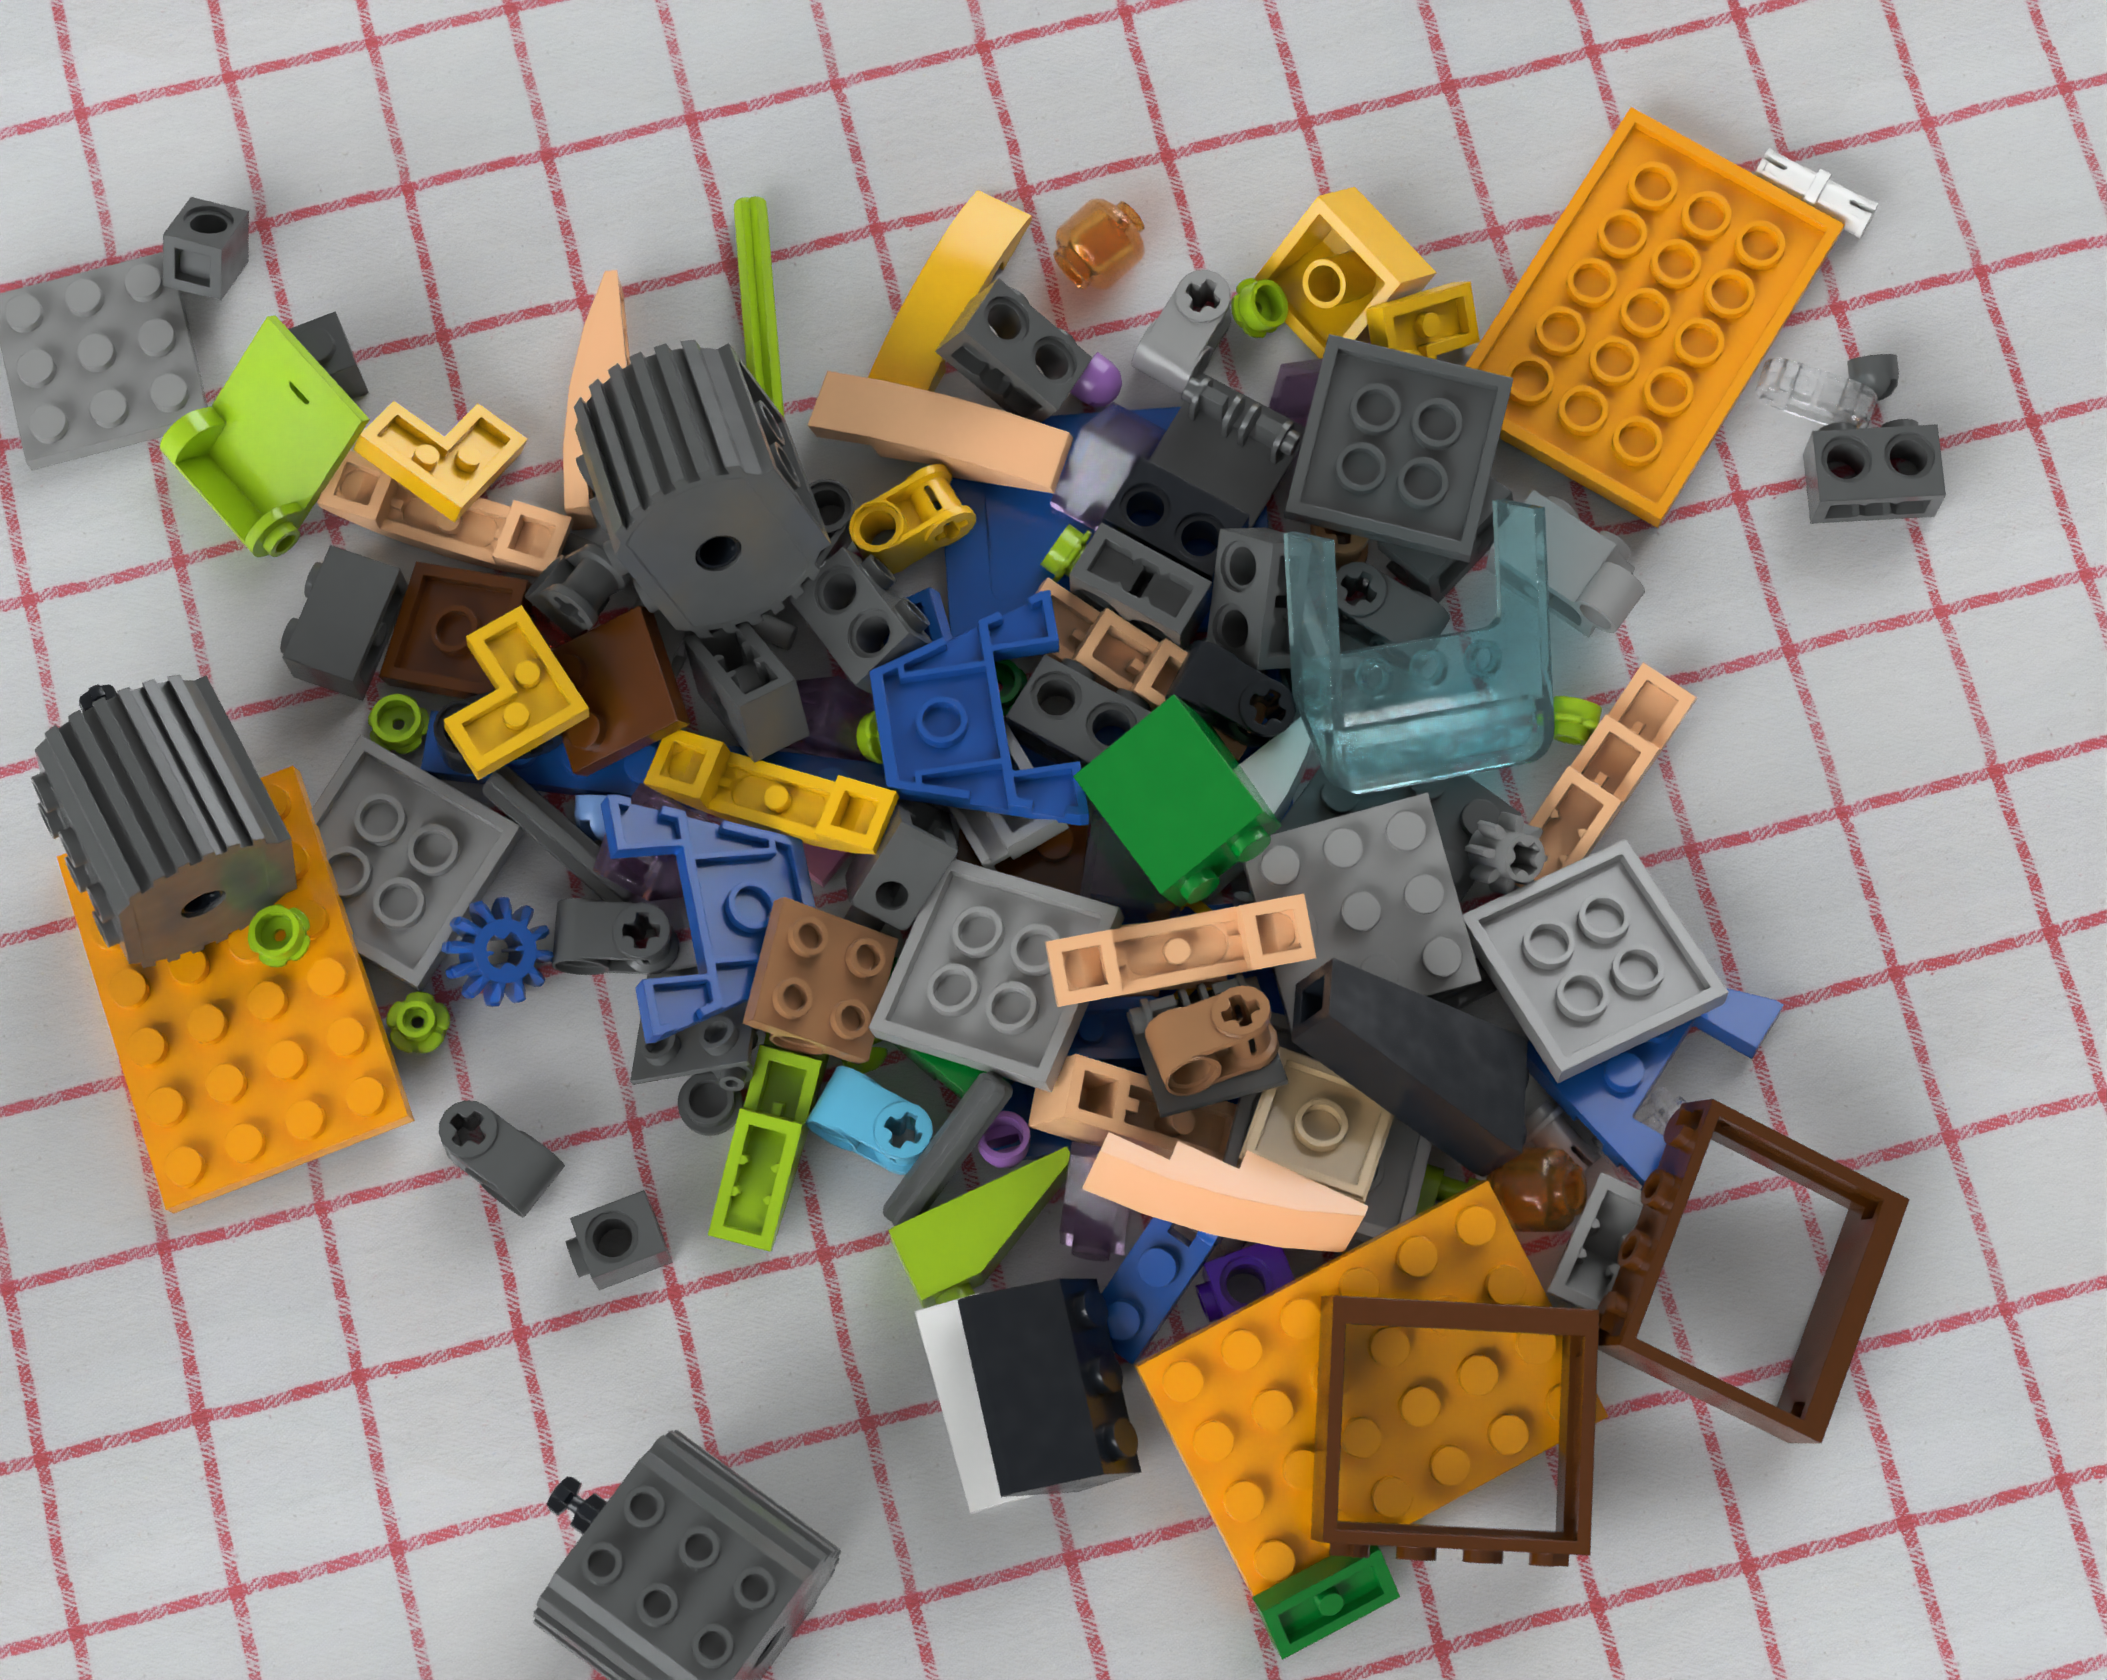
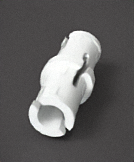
[1754,148,1879,239]

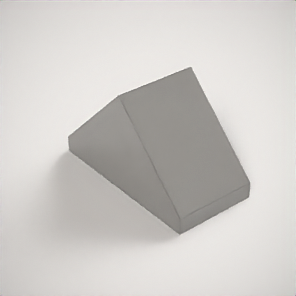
[1546,1173,1644,1309]

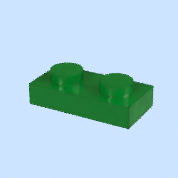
[1252,1545,1400,1660]

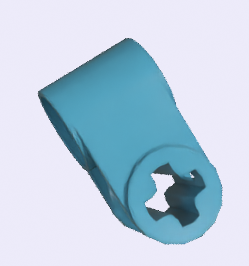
[805,1066,933,1175]

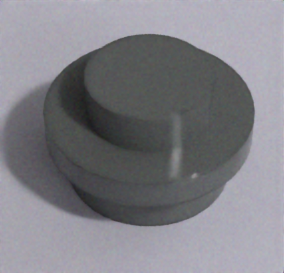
[678,1071,743,1136]

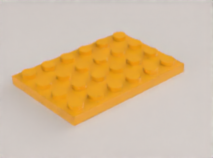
[1465,107,1845,528]
[57,765,415,1213]
[1134,1180,1609,1597]

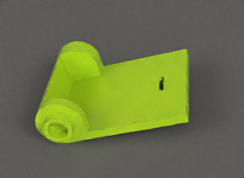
[160,315,370,557]

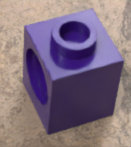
[1195,1243,1295,1323]

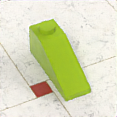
[888,1146,1073,1309]

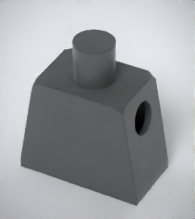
[844,799,958,932]

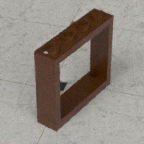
[1597,1099,1910,1444]
[1311,1295,1599,1567]

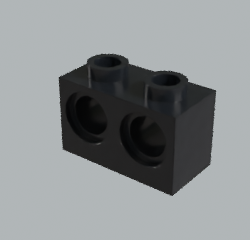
[1102,456,1250,597]

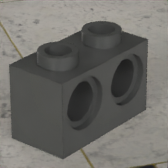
[935,278,1092,423]
[1803,419,1946,524]
[1069,522,1212,650]
[1206,527,1319,670]
[789,547,933,694]
[1006,654,1151,769]

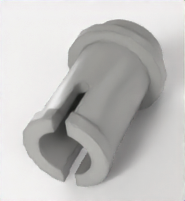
[1524,1100,1601,1185]

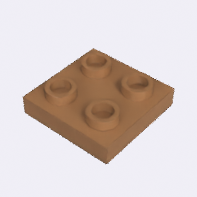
[742,897,899,1065]

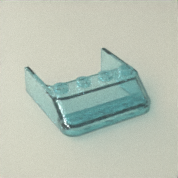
[1283,499,1554,794]

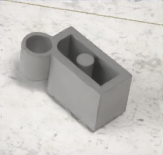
[1486,489,1645,638]

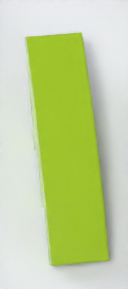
[708,1032,830,1252]

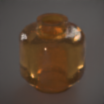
[1053,198,1145,290]
[1486,1147,1587,1232]

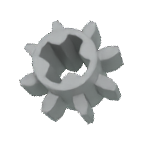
[1465,812,1548,895]

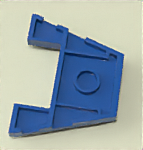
[869,590,1089,826]
[600,794,816,1044]
[1527,988,1784,1191]

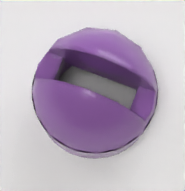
[1070,352,1122,407]
[978,1111,1030,1168]

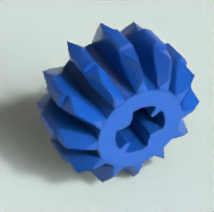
[441,897,554,1007]

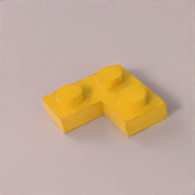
[1365,281,1480,360]
[353,401,528,523]
[443,605,589,780]

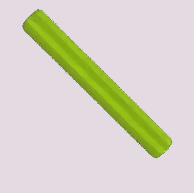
[734,196,784,417]

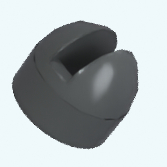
[1847,354,1899,401]

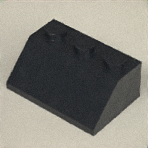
[957,1278,1141,1497]

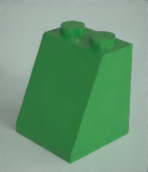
[1073,694,1282,908]

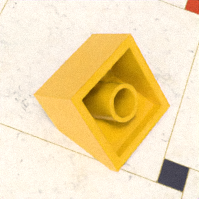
[1254,187,1437,361]

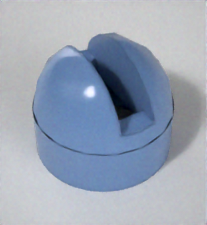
[574,795,607,841]

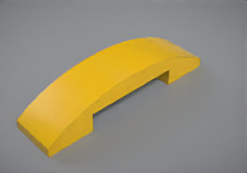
[868,190,1032,392]
[643,730,899,855]

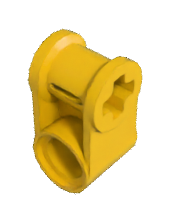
[849,464,976,574]

